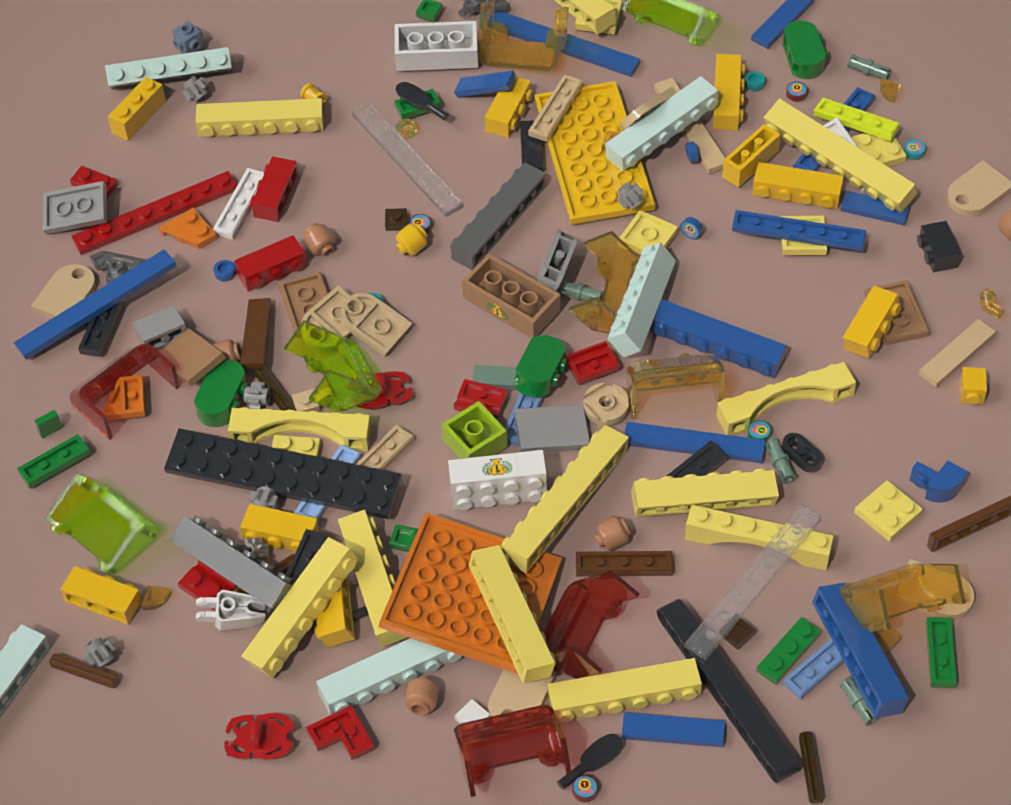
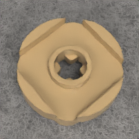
[583,383,629,428]

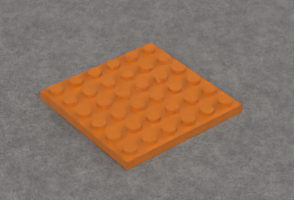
[378,512,562,675]

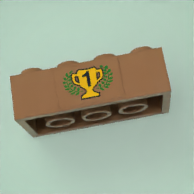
[462,253,560,338]

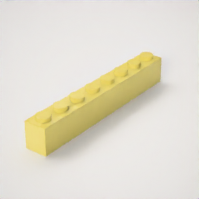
[764,98,917,213]
[501,425,629,573]

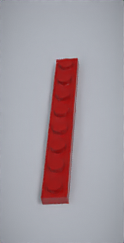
[71,171,237,255]

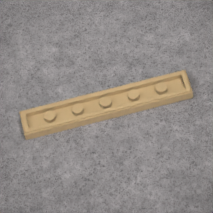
[654,77,725,174]

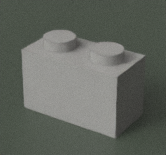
[133,305,186,355]

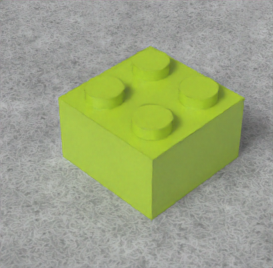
[441,401,507,459]

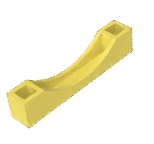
[716,362,856,435]
[228,407,371,451]
[685,505,834,571]

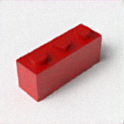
[250,156,298,222]
[234,235,307,292]

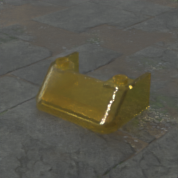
[478,1,569,71]
[569,231,640,334]
[626,353,725,419]
[839,563,966,632]

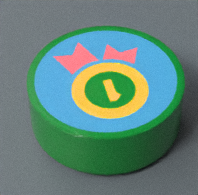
[747,420,771,442]

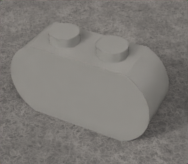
[535,229,578,291]

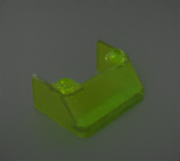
[622,0,721,45]
[284,320,382,413]

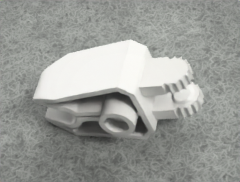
[196,590,265,631]

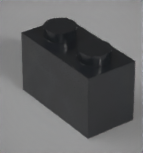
[917,221,961,272]

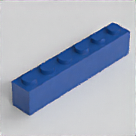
[650,299,787,378]
[812,583,909,719]

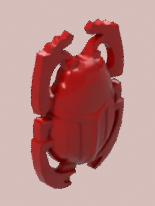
[347,371,413,409]
[224,713,295,761]

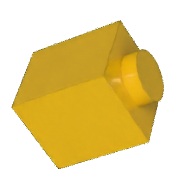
[960,367,987,405]

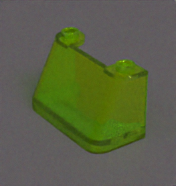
[44,472,161,575]

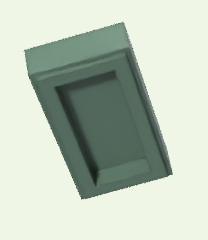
[472,365,517,390]

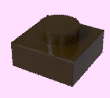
[385,208,407,231]
[719,615,755,650]

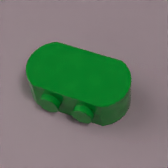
[782,20,828,79]
[514,335,567,398]
[194,359,249,427]

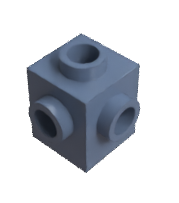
[172,21,204,54]

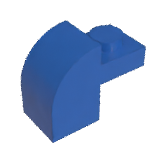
[909,460,968,503]

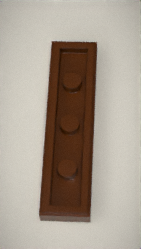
[240,298,272,369]
[927,496,1011,552]
[576,551,673,577]

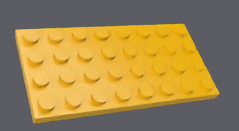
[534,81,655,225]

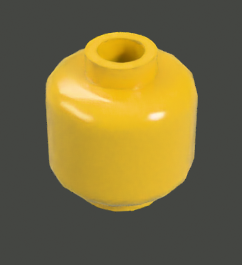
[395,224,428,256]

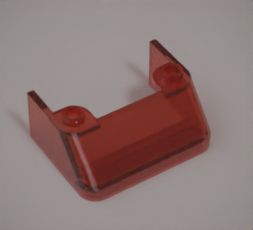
[70,344,180,440]
[543,570,640,679]
[454,705,572,797]

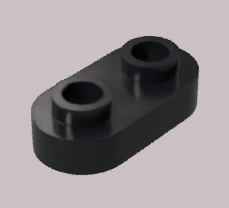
[782,433,822,472]

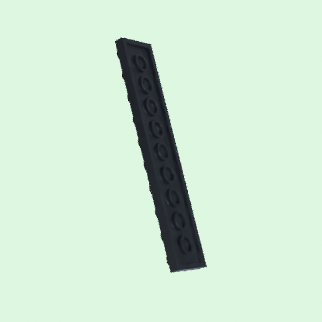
[164,428,402,519]

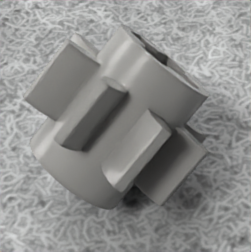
[182,76,208,102]
[616,182,644,209]
[244,382,271,409]
[248,487,279,509]
[239,537,269,563]
[83,636,115,667]

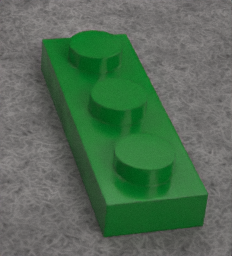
[17,434,91,489]
[756,617,821,685]
[925,617,957,688]

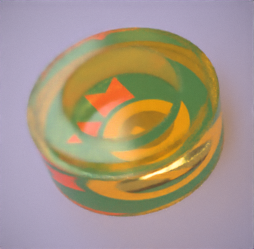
[396,119,417,139]

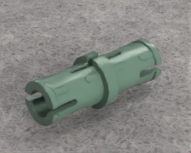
[847,54,891,81]
[557,279,603,305]
[765,438,796,484]
[839,676,879,726]

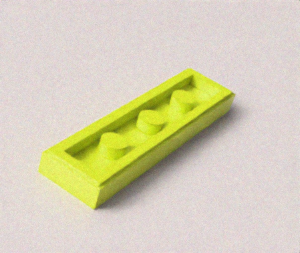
[813,98,900,141]

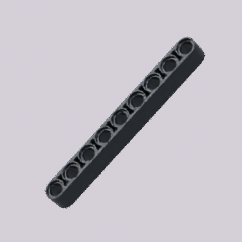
[656,599,800,784]

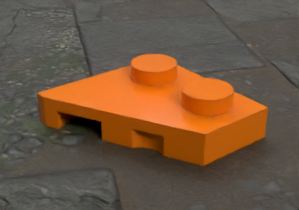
[158,208,217,249]
[100,375,145,422]

